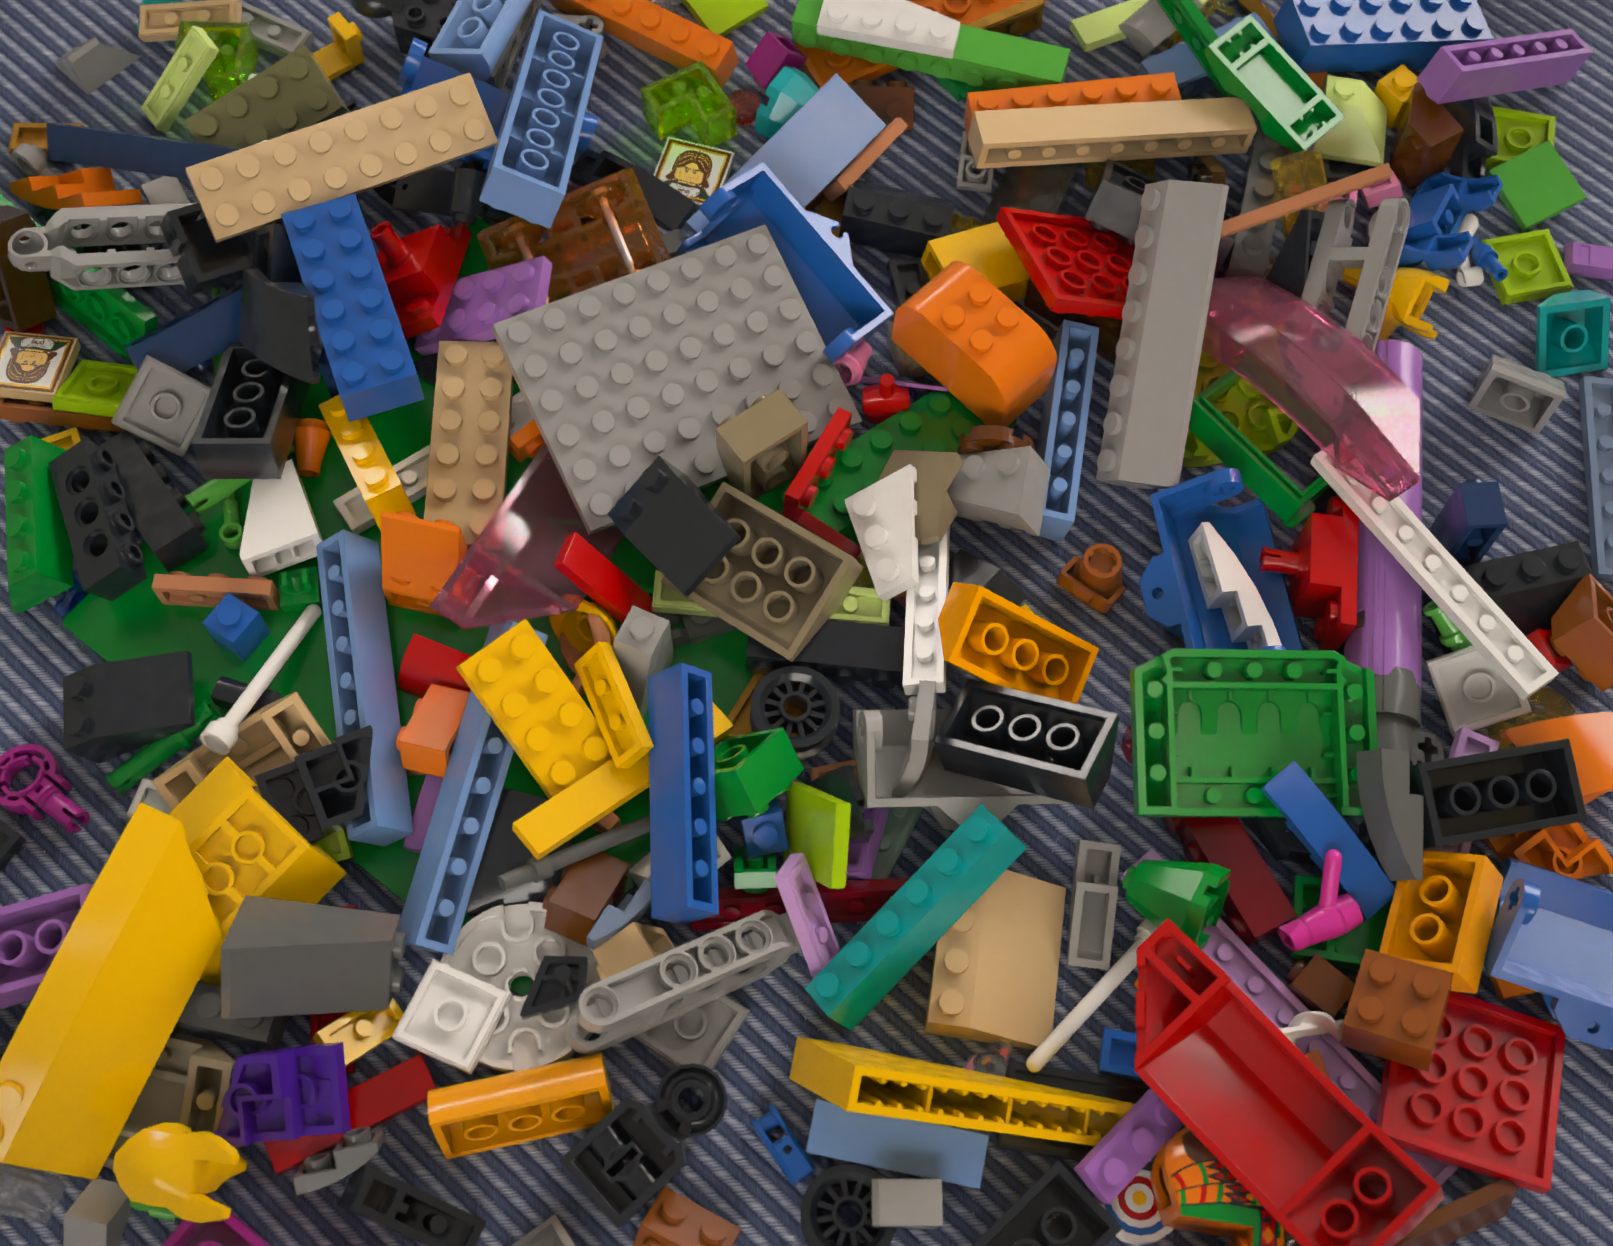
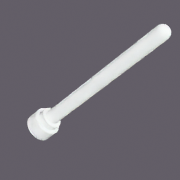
[200,604,321,755]
[1026,918,1157,1072]

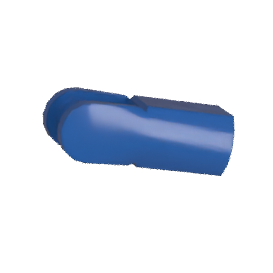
[749,1104,817,1187]

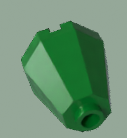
[1122,859,1231,950]

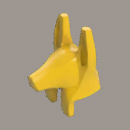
[1341,267,1450,340]
[113,1122,247,1223]

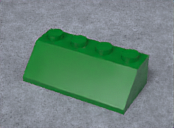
[4,435,74,614]

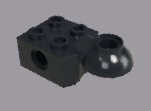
[351,0,458,59]
[559,1063,728,1228]

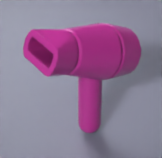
[1278,849,1363,952]

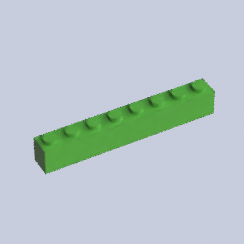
[792,0,1071,90]

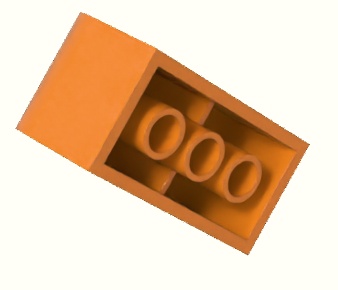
[891,261,1057,427]

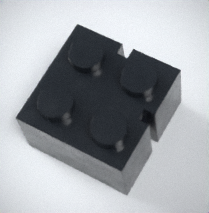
[160,203,255,295]

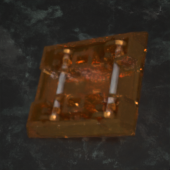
[476,168,671,304]

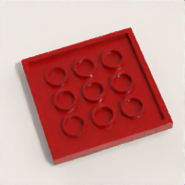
[996,207,1135,320]
[1376,991,1565,1194]

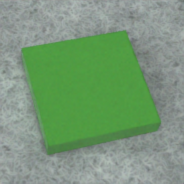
[1485,140,1587,232]

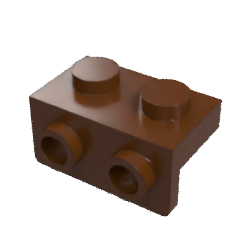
[848,79,915,132]

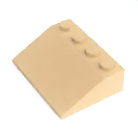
[924,869,1066,1050]

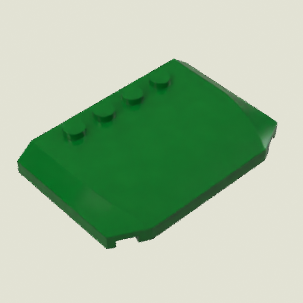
[1130,648,1378,818]

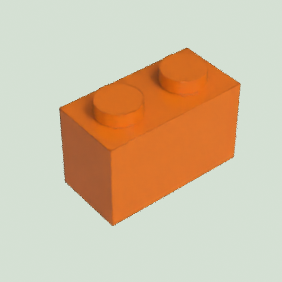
[396,684,470,778]

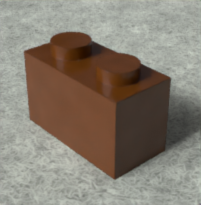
[542,852,631,947]

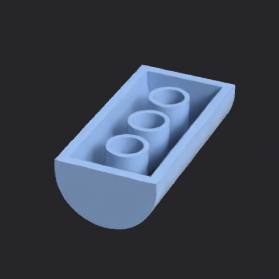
[428,0,532,82]

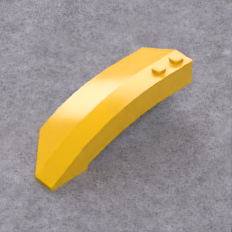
[0,802,223,1180]

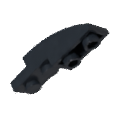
[1444,96,1498,178]
[569,148,698,232]

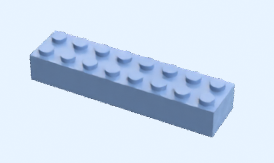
[479,9,604,229]

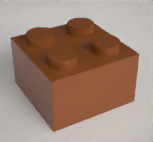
[1341,949,1453,1072]

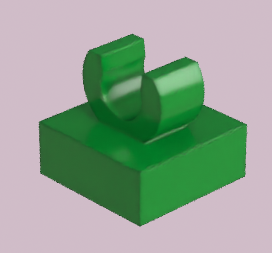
[278,566,323,613]

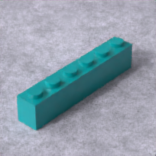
[804,804,1027,1031]

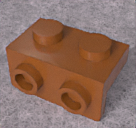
[633,1187,742,1246]

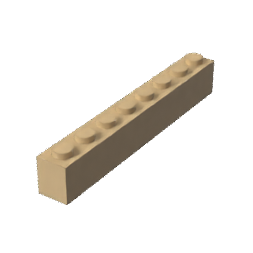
[968,97,1257,169]

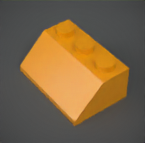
[1379,850,1504,994]

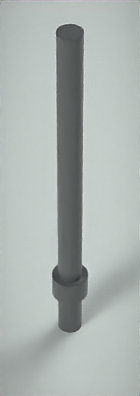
[498,814,650,892]

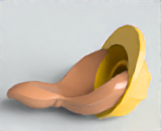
[549,595,619,696]

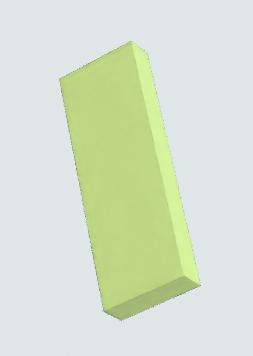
[141,26,219,132]

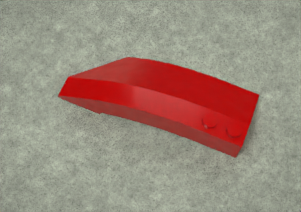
[1135,918,1444,1246]

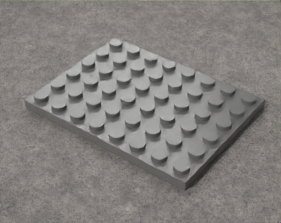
[492,224,862,535]

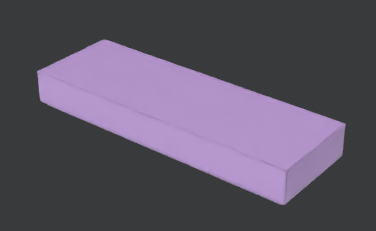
[774,853,841,979]

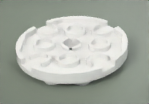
[440,901,602,1073]

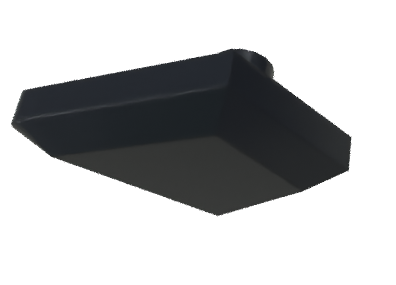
[520,956,588,1019]

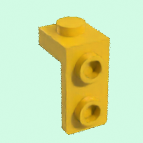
[313,12,365,81]

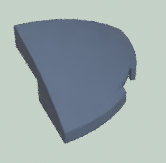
[587,880,651,950]

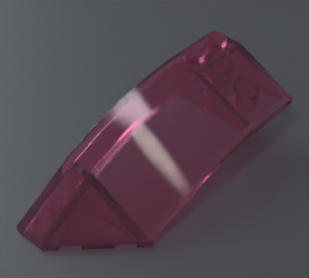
[1202,275,1420,502]

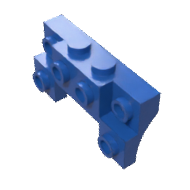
[1398,172,1503,272]

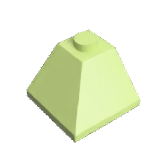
[1312,75,1388,167]

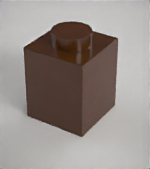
[1285,953,1355,1018]

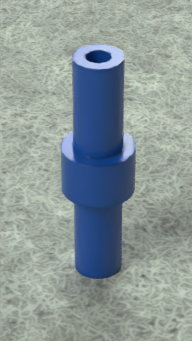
[1470,234,1508,281]

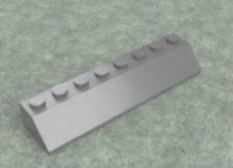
[1096,179,1229,489]

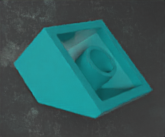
[1535,289,1611,377]

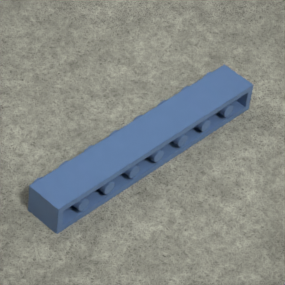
[316,529,414,847]
[400,621,548,955]

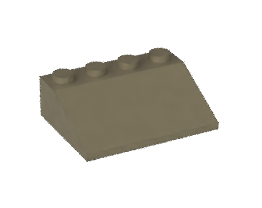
[661,481,863,662]

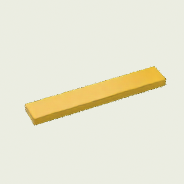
[512,703,734,860]

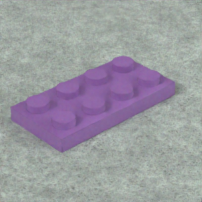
[414,256,553,356]

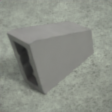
[613,605,674,719]

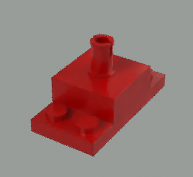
[370,221,472,339]
[1259,494,1359,652]

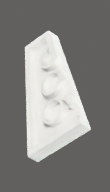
[817,0,961,59]

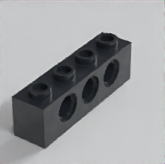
[48,439,148,602]

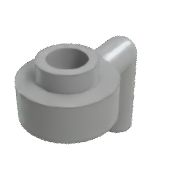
[11,143,57,213]

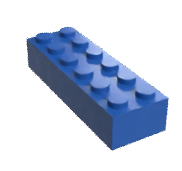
[1273,0,1494,74]
[281,193,425,422]

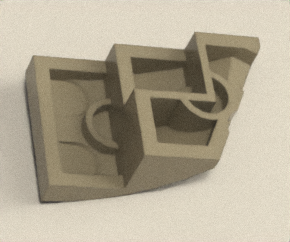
[858,450,963,562]

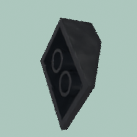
[608,456,741,597]
[63,651,195,764]

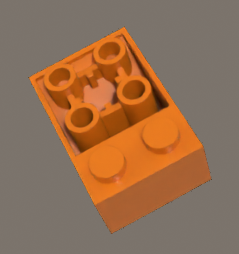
[381,511,477,621]

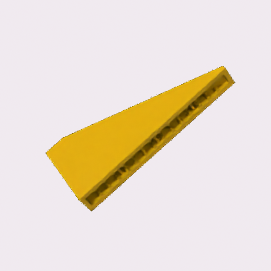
[789,1036,1135,1146]

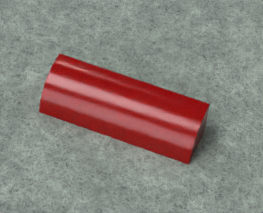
[398,633,471,698]

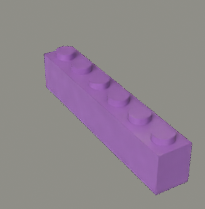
[1417,29,1593,104]

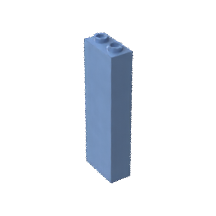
[683,73,886,240]

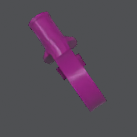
[0,744,90,834]

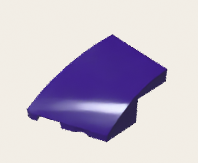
[213,1042,351,1147]

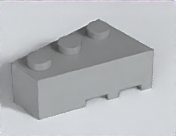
[947,446,1050,537]

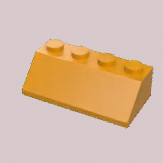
[938,582,1099,704]

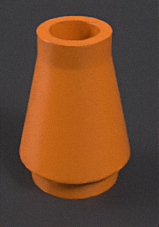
[293,418,331,477]

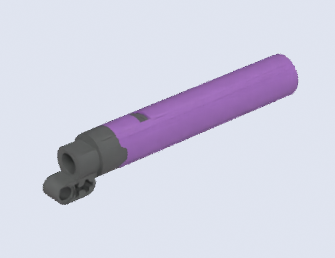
[1344,339,1444,765]

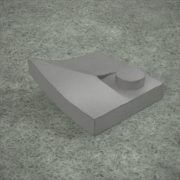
[892,680,937,797]

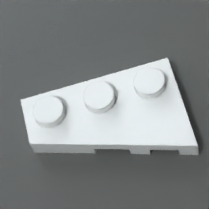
[844,464,919,601]

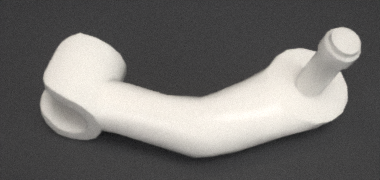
[1456,213,1484,287]

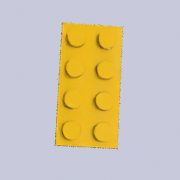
[455,619,612,799]

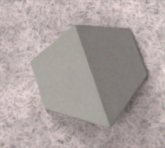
[53,37,142,95]

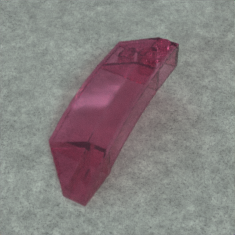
[430,444,624,629]

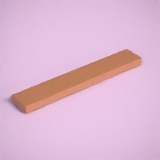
[1220,162,1393,239]

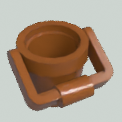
[1056,543,1127,613]

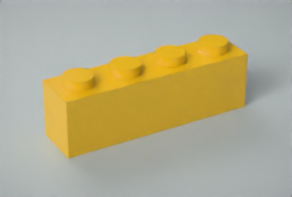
[318,395,416,531]

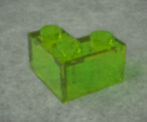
[175,21,259,101]
[640,61,737,147]

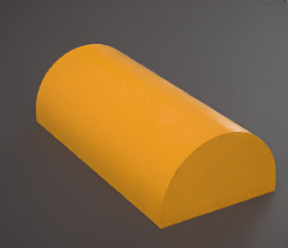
[427,1053,614,1160]

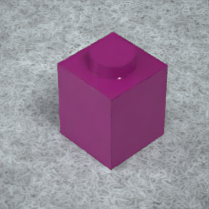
[745,31,807,90]

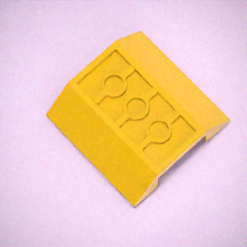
[168,757,347,987]

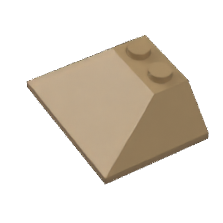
[152,692,331,810]

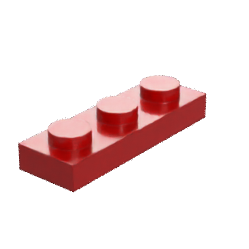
[783,407,854,510]

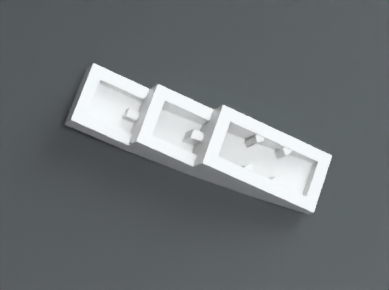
[1188,522,1282,650]

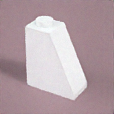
[239,459,323,576]

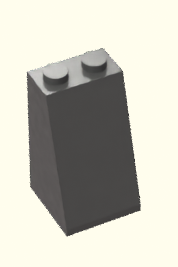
[221,895,407,1019]

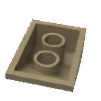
[716,389,808,500]

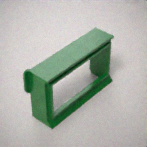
[1188,351,1342,529]

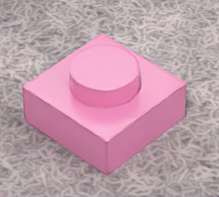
[1360,170,1404,209]

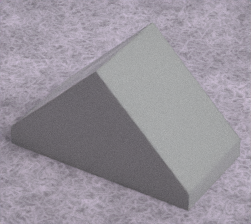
[63,1178,132,1246]
[872,1179,943,1229]

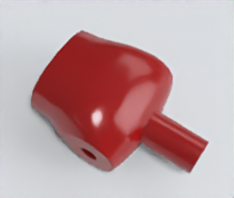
[861,373,910,424]

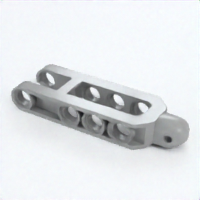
[1285,198,1410,418]
[8,203,243,291]
[566,910,802,1055]

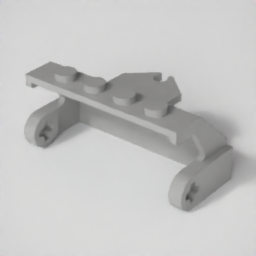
[853,709,1068,831]

